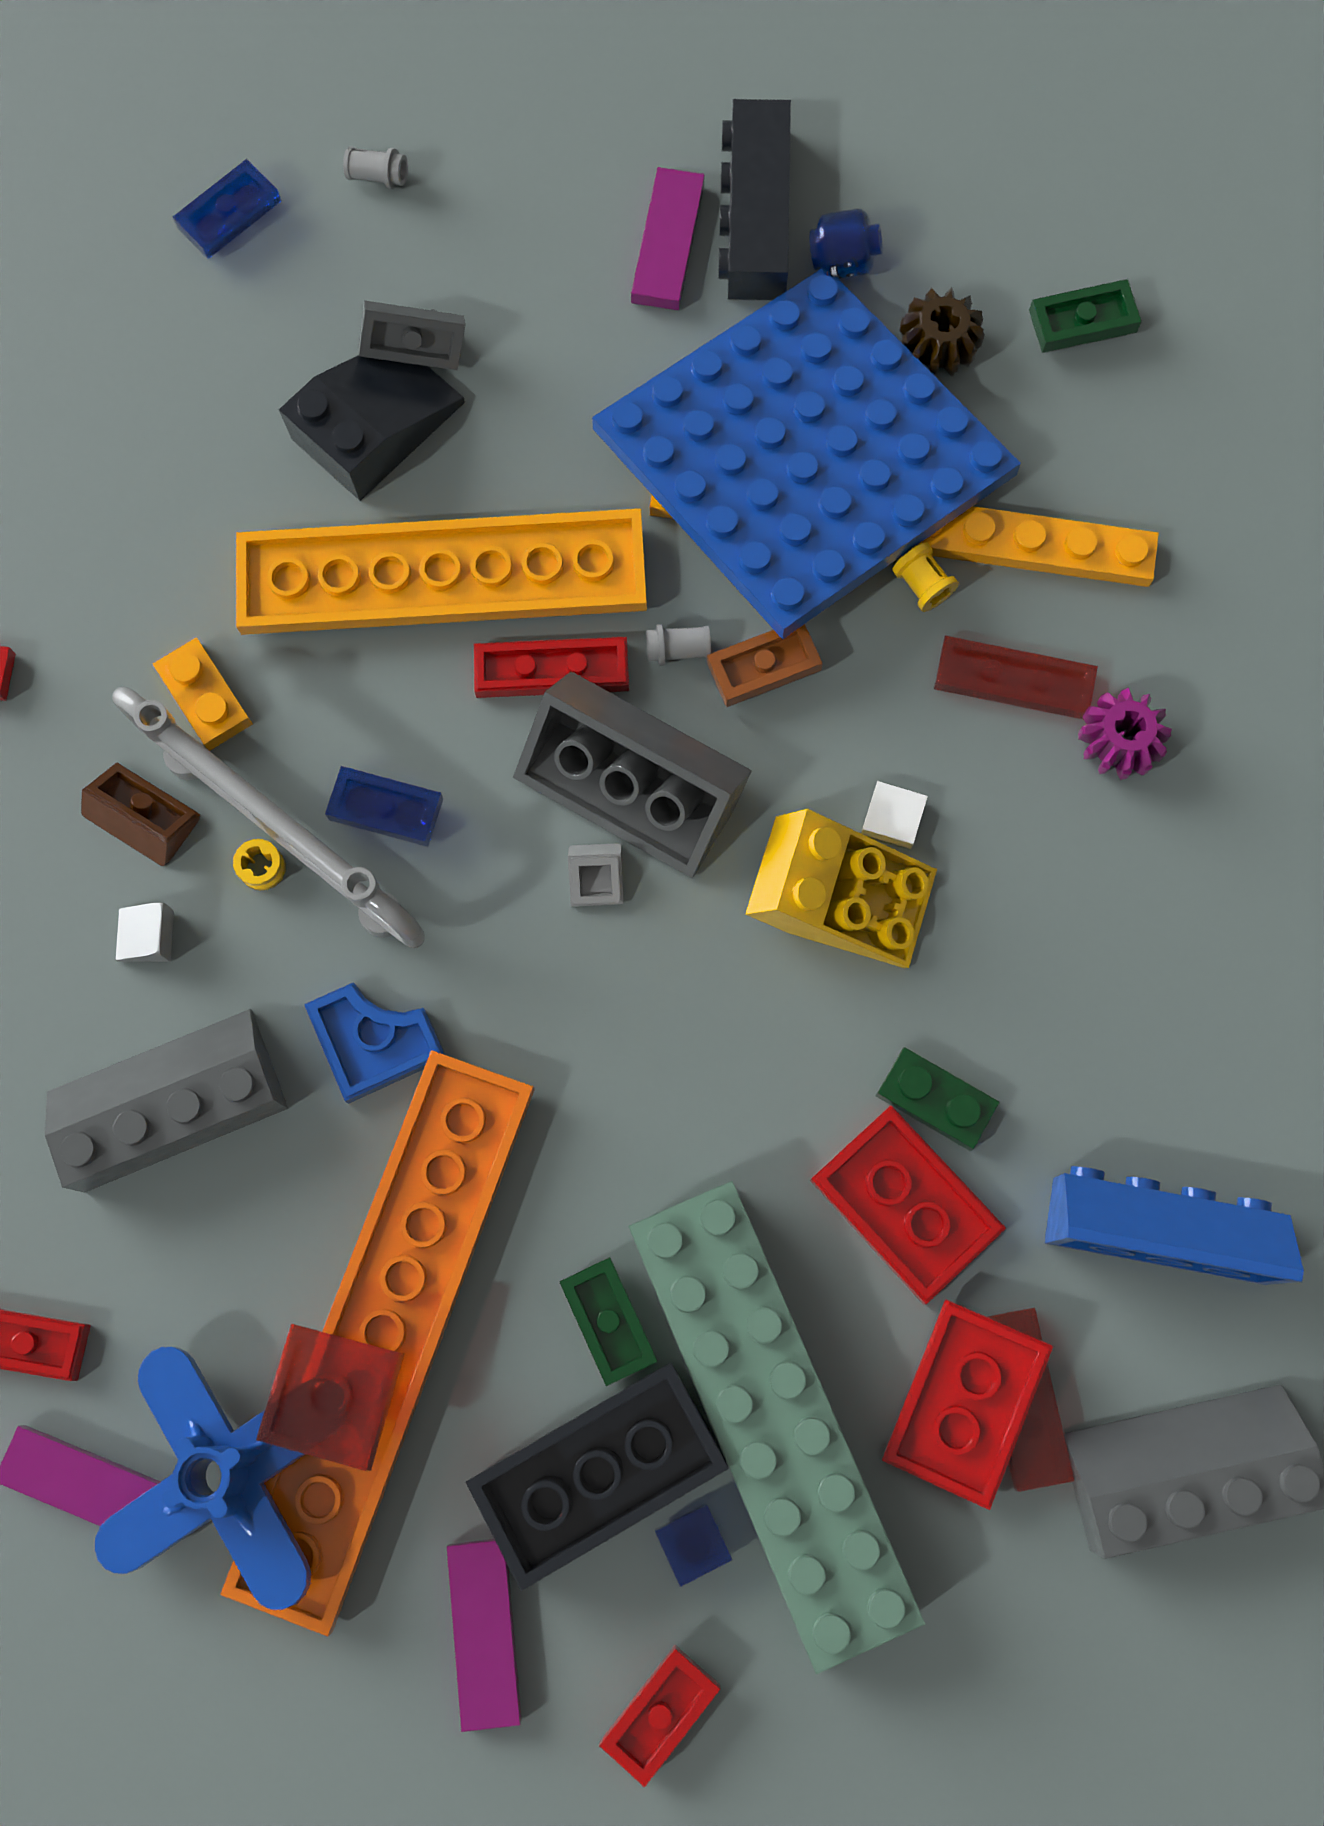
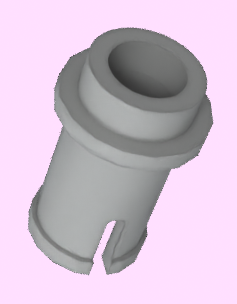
[343,146,408,189]
[646,624,711,666]

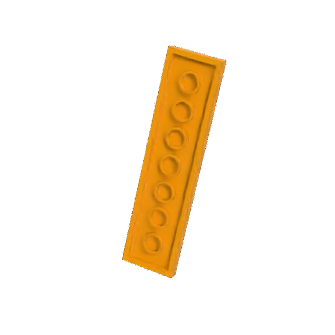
[236,508,647,635]

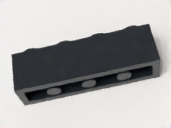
[718,99,791,300]

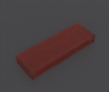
[933,636,1098,720]
[986,1307,1074,1492]

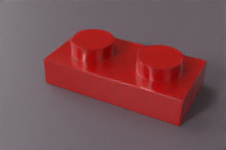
[599,1645,720,1788]

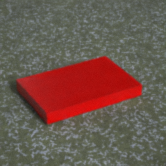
[810,1105,1006,1305]
[882,1299,1053,1510]

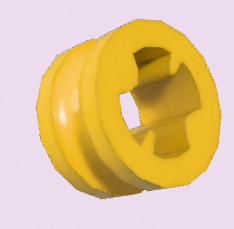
[233,839,286,890]

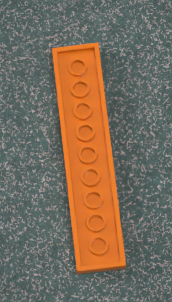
[220,1050,535,1637]

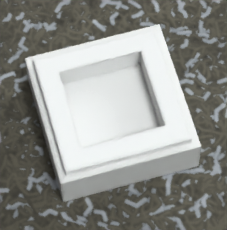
[861,781,928,849]

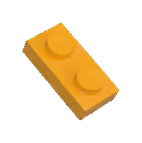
[153,637,253,751]

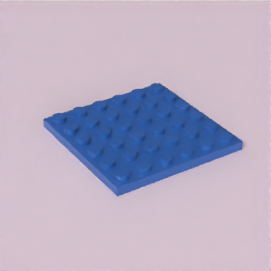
[592,266,1021,639]

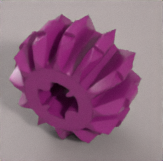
[1078,687,1172,781]

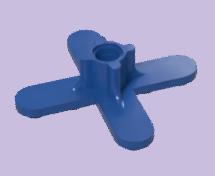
[95,1347,350,1610]

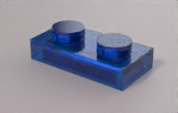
[173,159,281,259]
[325,766,444,847]

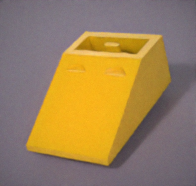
[745,809,937,968]

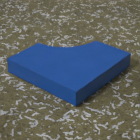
[304,982,445,1104]

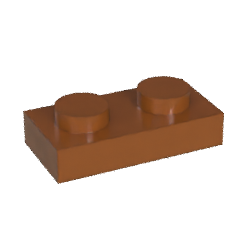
[707,624,823,708]

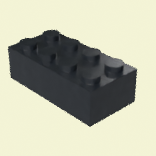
[465,1362,729,1591]

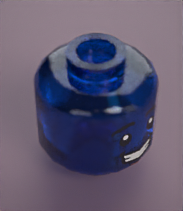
[809,209,883,279]

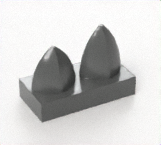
[358,300,466,370]

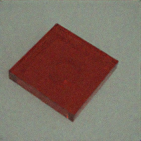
[256,1324,404,1471]

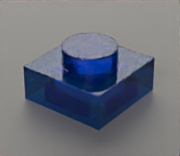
[655,1503,733,1587]

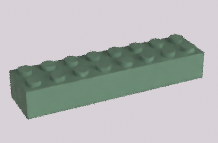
[628,1181,925,1675]

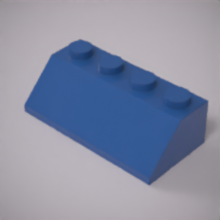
[1044,1166,1304,1285]

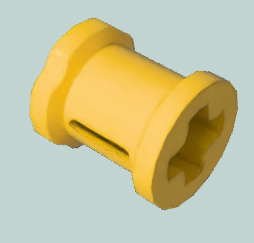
[892,542,959,612]

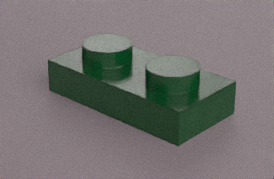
[1029,279,1142,353]
[875,1047,1000,1151]
[559,1257,658,1386]

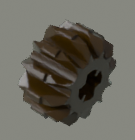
[899,287,985,376]

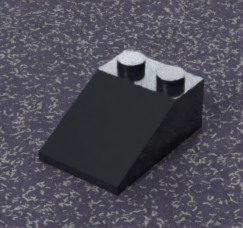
[278,355,465,501]

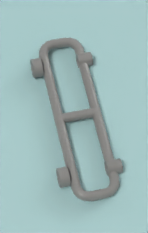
[112,687,425,948]

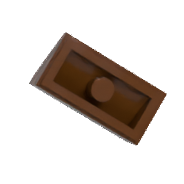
[81,762,200,867]

